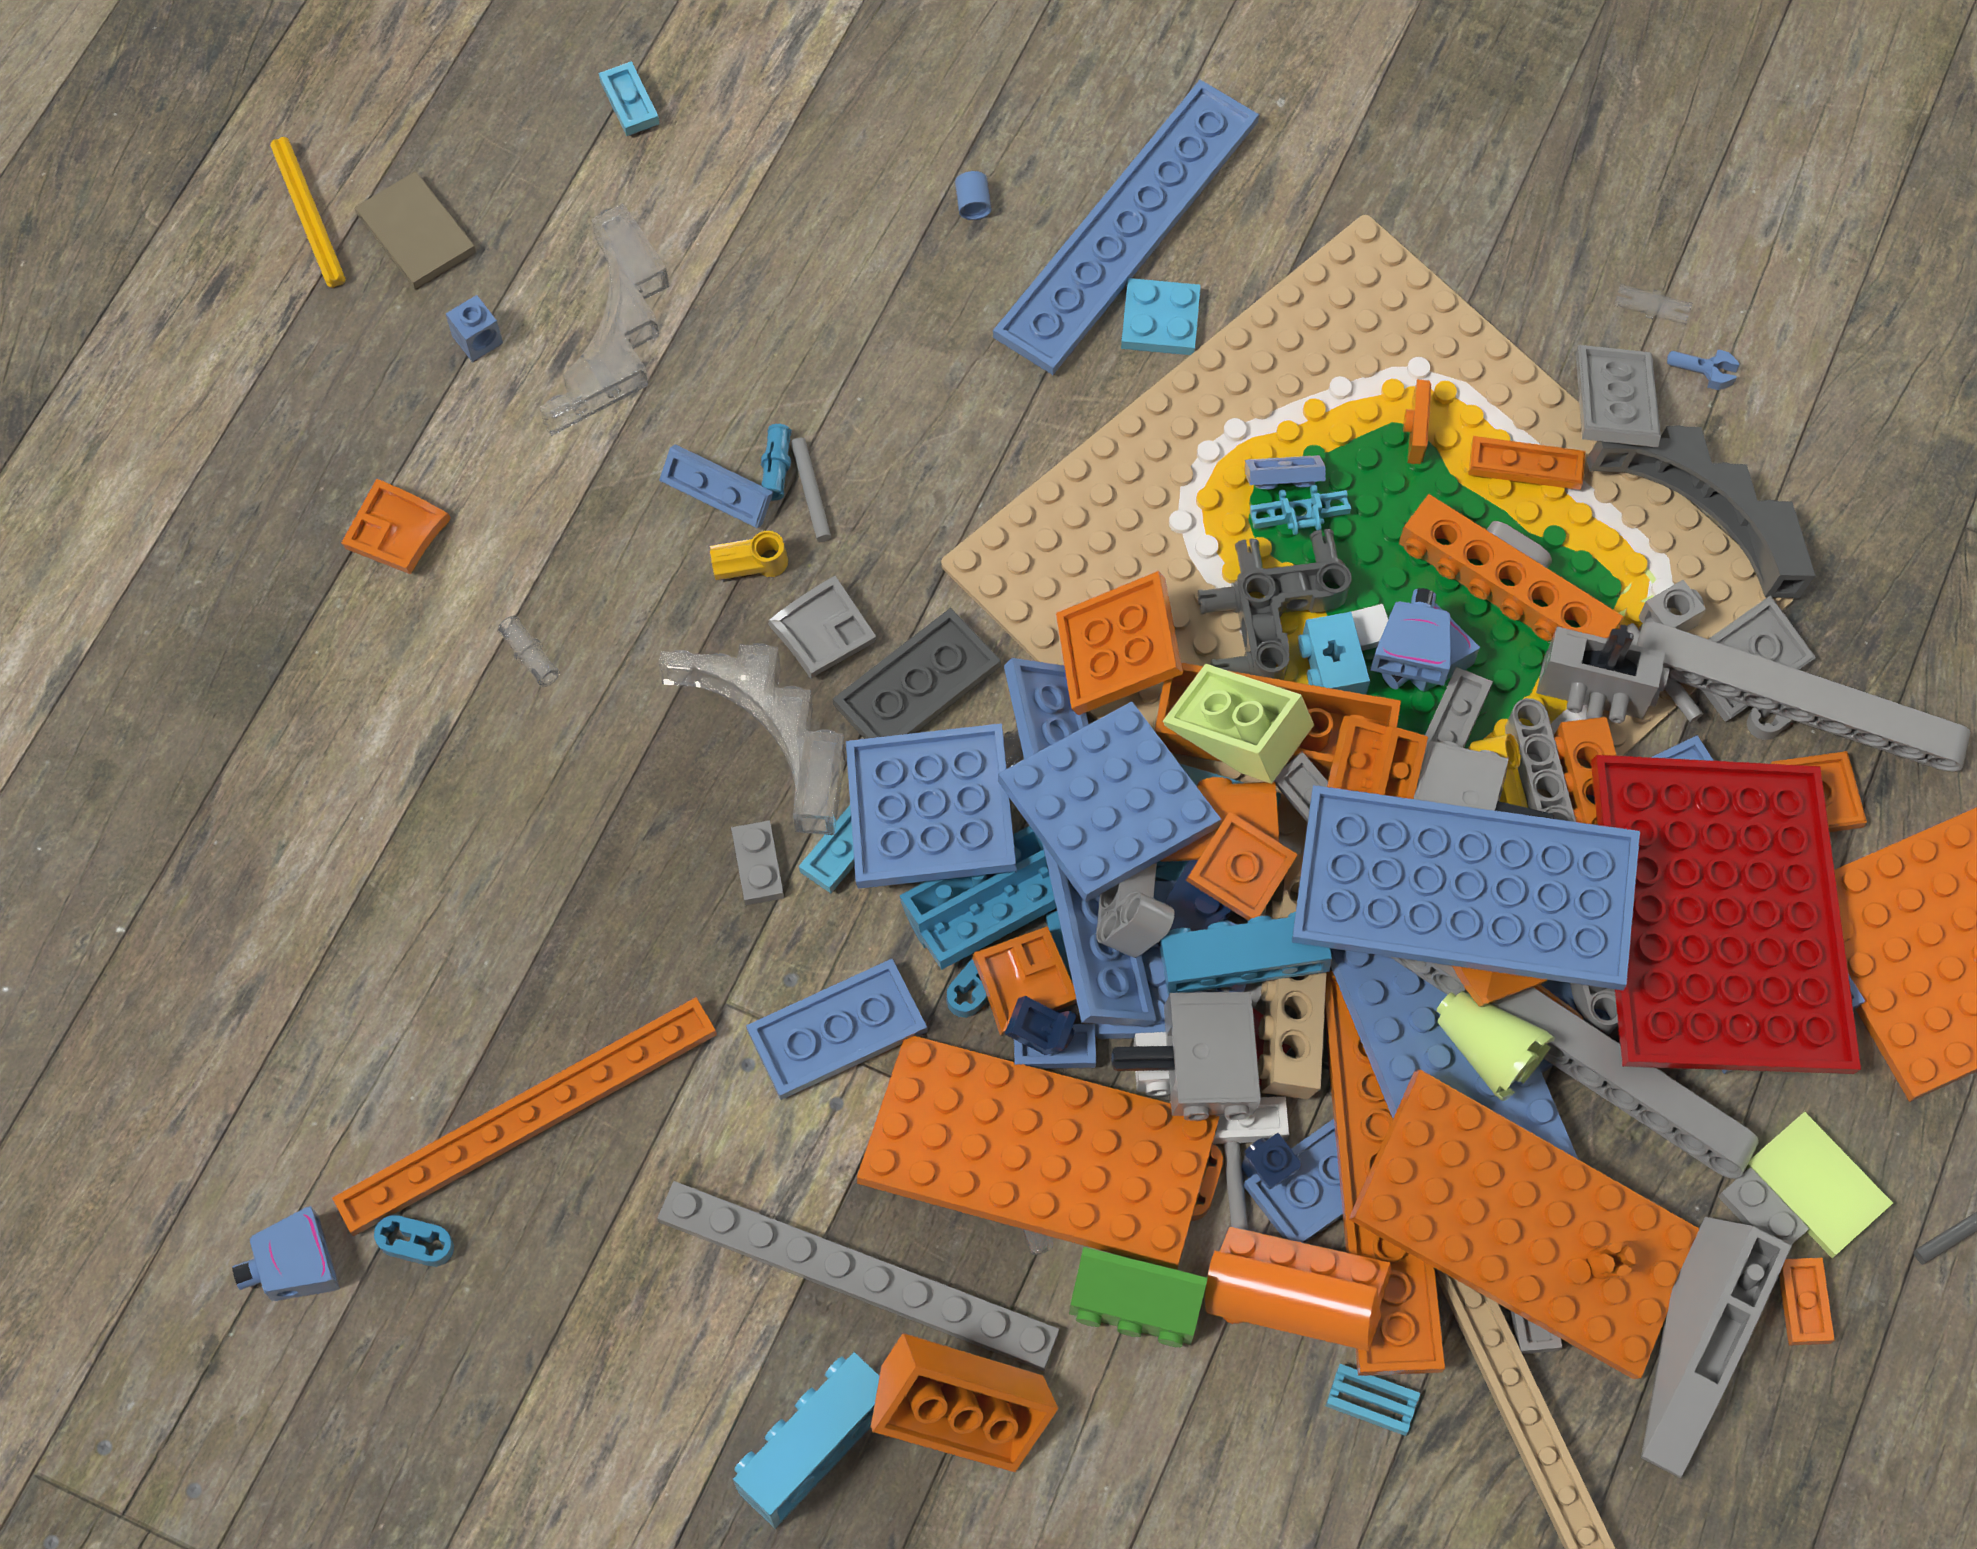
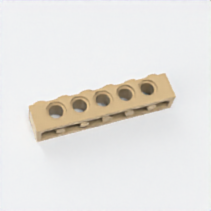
[1257,852,1326,1100]

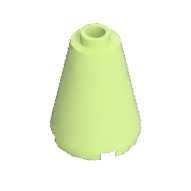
[1436,991,1555,1101]

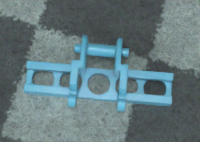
[1250,485,1351,535]

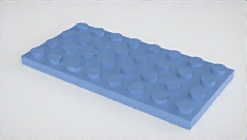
[1292,785,1640,990]
[1330,948,1578,1159]

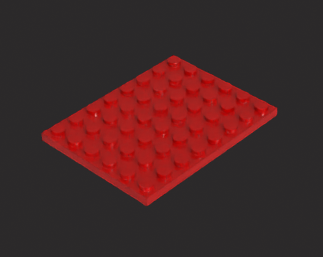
[1591,755,1861,1074]

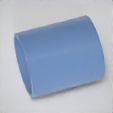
[955,171,991,220]

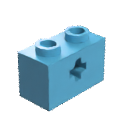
[1298,612,1370,694]

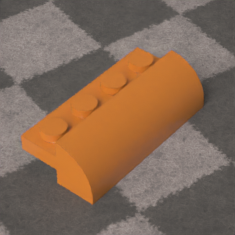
[1327,716,1428,799]
[1205,1227,1391,1351]

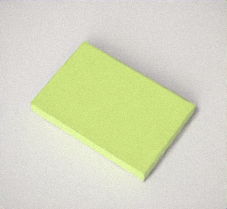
[1746,1111,1893,1258]

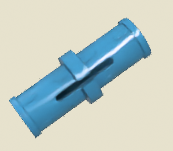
[761,424,792,501]

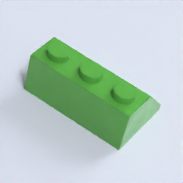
[1069,1247,1208,1348]

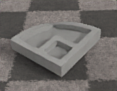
[768,576,876,679]

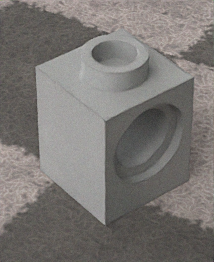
[1638,580,1706,632]

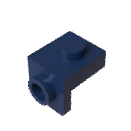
[1005,996,1076,1055]
[1242,1133,1302,1189]

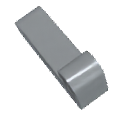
[1096,863,1174,958]

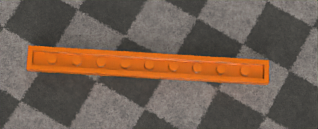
[332,997,717,1237]

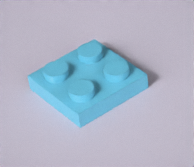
[1121,278,1201,355]

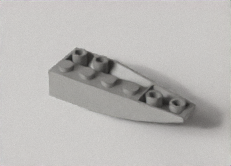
[1641,1217,1792,1478]

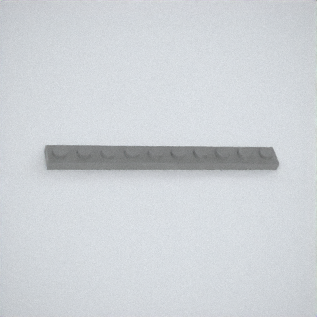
[657,1181,1059,1371]

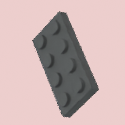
[833,608,1001,739]

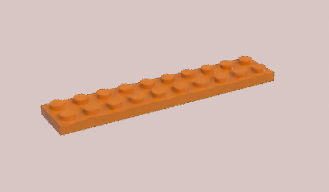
[1324,971,1445,1376]

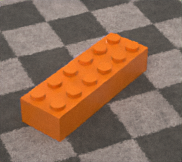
[1155,663,1401,780]

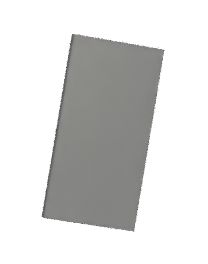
[1576,345,1661,447]

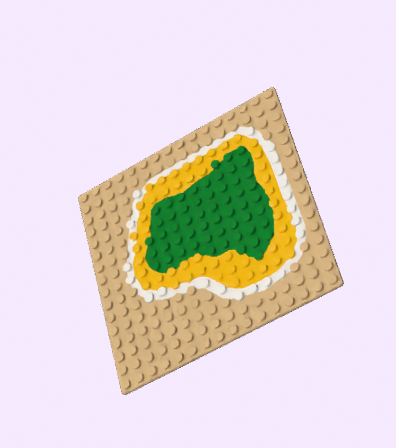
[941,215,1793,902]

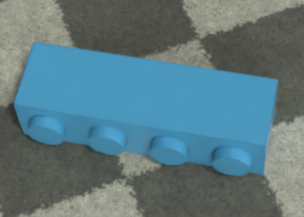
[1160,911,1332,995]

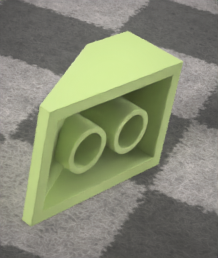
[1163,664,1314,784]

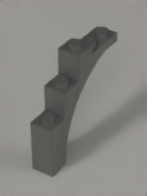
[1587,425,1815,598]

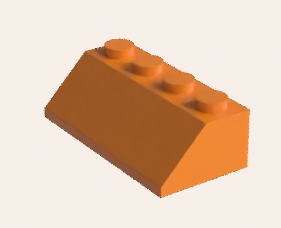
[871,1333,1059,1472]

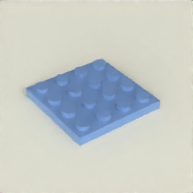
[998,701,1221,902]
[846,723,1017,889]

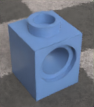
[446,295,503,362]

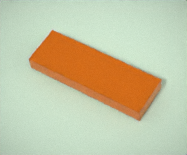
[1468,436,1586,490]

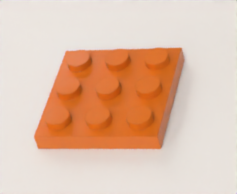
[1056,571,1183,715]

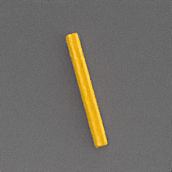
[270,137,345,288]

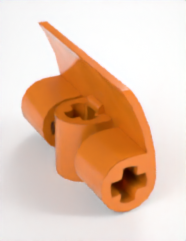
[1160,777,1279,862]

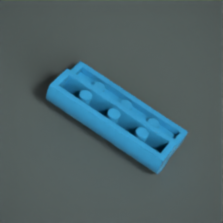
[900,826,1057,970]

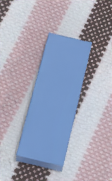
[659,444,773,528]

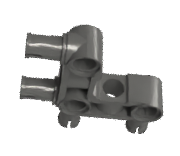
[1198,529,1351,680]

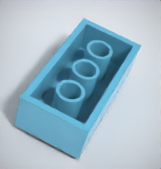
[733,1352,880,1529]

